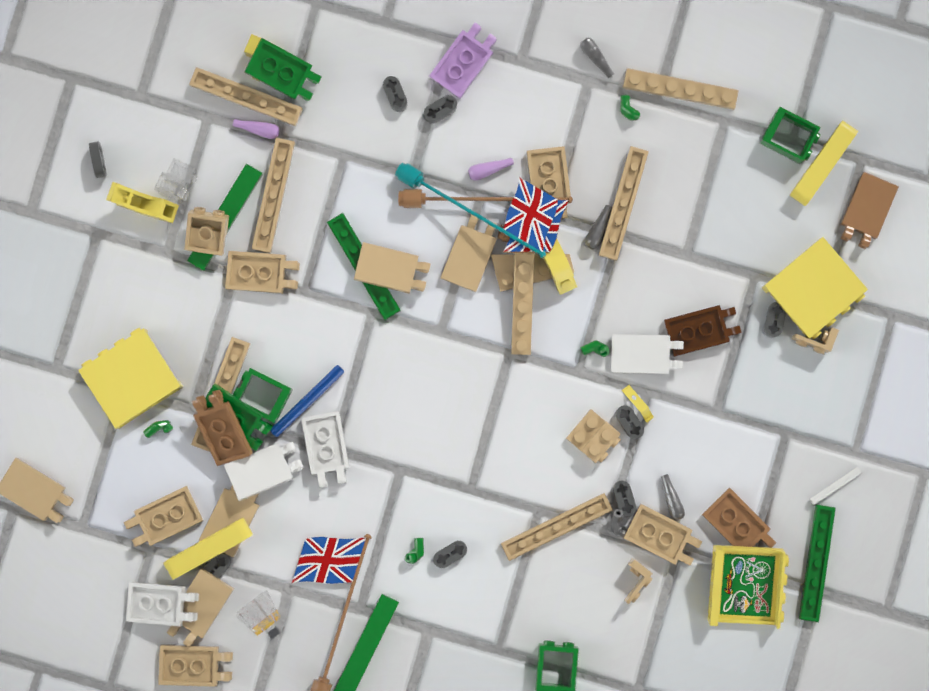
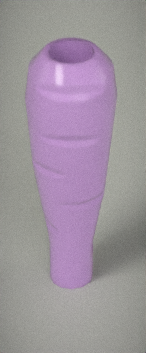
[233,119,279,139]
[468,158,514,180]

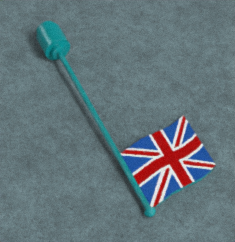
[395,163,558,258]

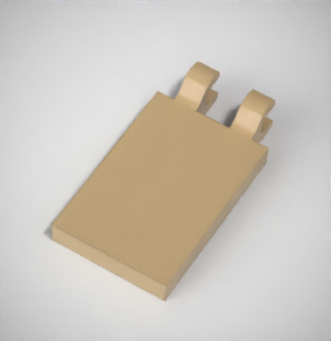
[526,146,571,218]
[441,214,497,292]
[354,242,431,294]
[225,251,300,294]
[0,458,74,523]
[123,486,204,547]
[199,486,260,557]
[624,504,702,566]
[167,568,234,647]
[158,645,233,687]

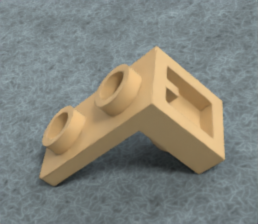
[792,328,839,354]
[624,558,653,604]

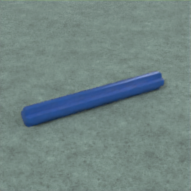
[270,365,344,437]

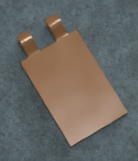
[841,172,899,249]
[192,389,253,466]
[702,488,776,548]

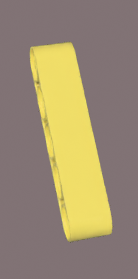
[790,120,858,206]
[163,518,253,580]

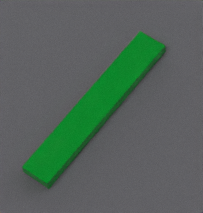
[187,163,263,271]
[327,213,401,320]
[799,504,836,623]
[334,594,399,691]

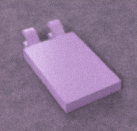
[429,23,497,99]

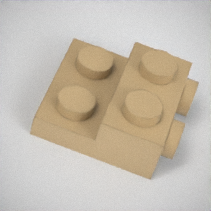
[184,207,229,256]
[566,409,621,463]

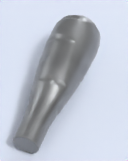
[580,37,614,78]
[585,205,612,249]
[661,474,685,520]

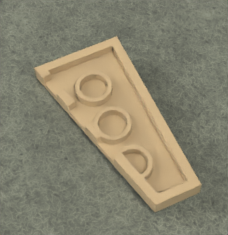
[491,254,574,292]

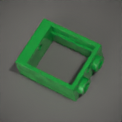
[759,107,821,164]
[233,368,293,423]
[535,640,579,691]

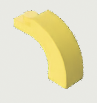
[106,182,179,223]
[543,239,577,295]

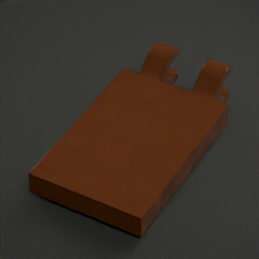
[664,305,742,357]

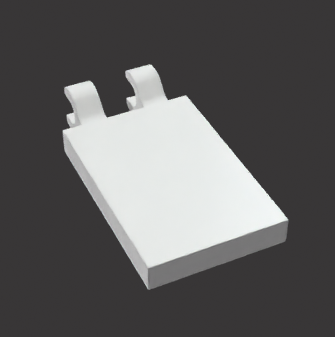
[611,334,683,374]
[301,411,350,488]
[224,442,303,501]
[126,582,199,626]

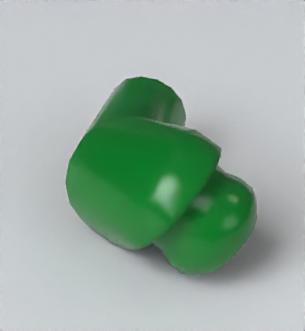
[620,95,640,121]
[580,340,610,357]
[143,420,173,438]
[405,538,424,564]

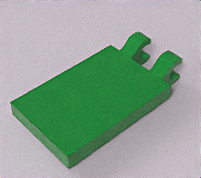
[244,38,322,101]
[205,384,273,451]

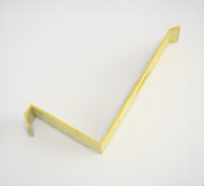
[622,385,654,422]

